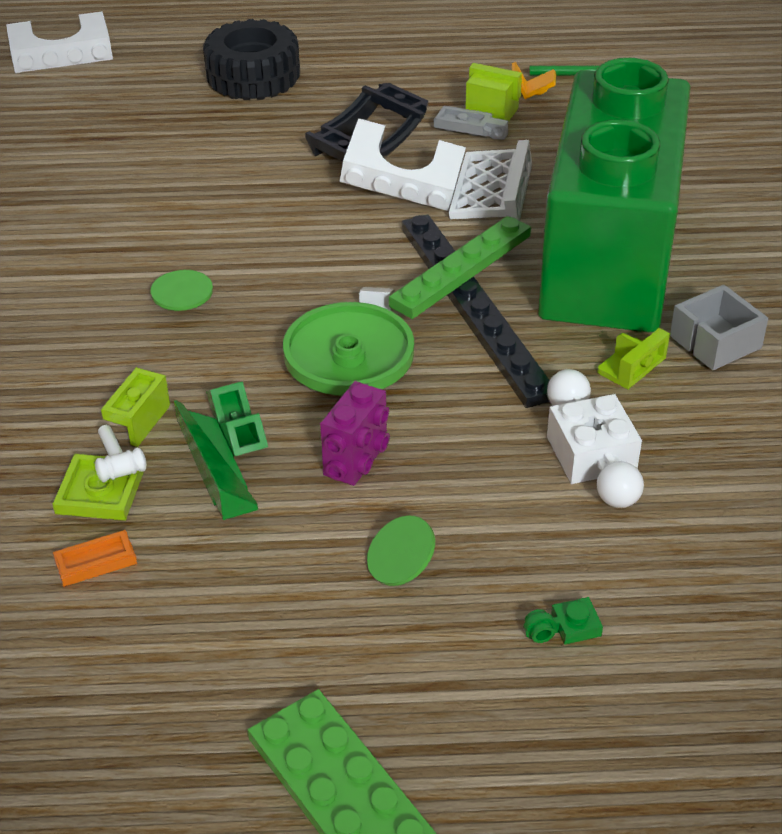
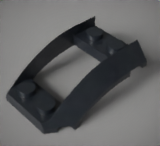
[305,83,428,161]

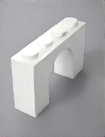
[6,12,113,73]
[340,118,466,211]

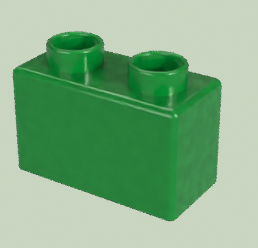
[538,58,691,332]

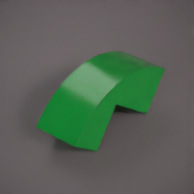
[206,381,268,456]

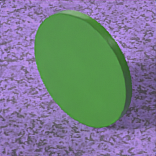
[151,270,213,311]
[367,515,435,586]

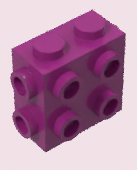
[320,381,390,486]

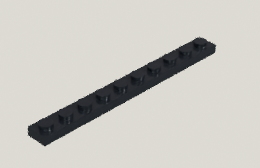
[402,214,550,408]

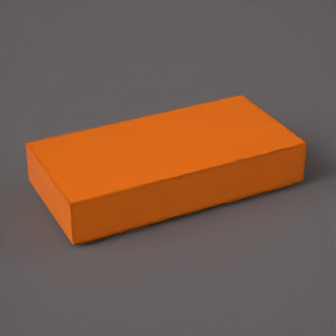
[53,530,137,587]

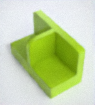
[597,328,670,390]
[101,367,170,447]

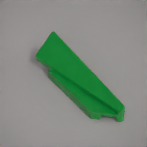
[174,400,258,520]

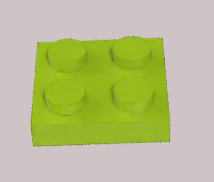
[53,454,144,521]

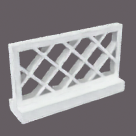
[449,140,532,221]

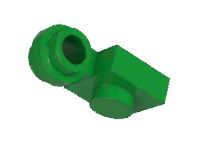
[523,597,603,645]

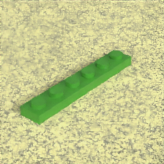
[389,216,531,319]

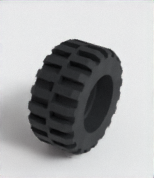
[203,19,300,101]

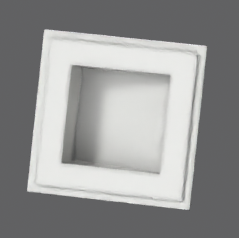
[359,287,394,311]

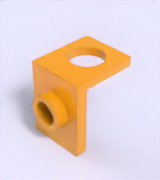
[512,62,556,99]

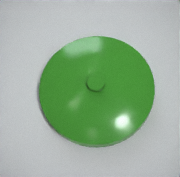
[283,302,414,396]

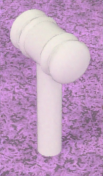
[95,425,147,482]

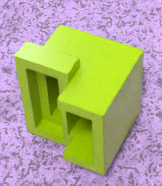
[465,63,522,122]

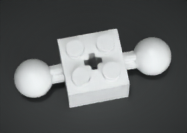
[547,369,644,508]

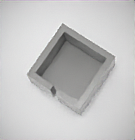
[670,284,768,370]

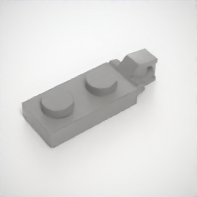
[434,105,508,140]

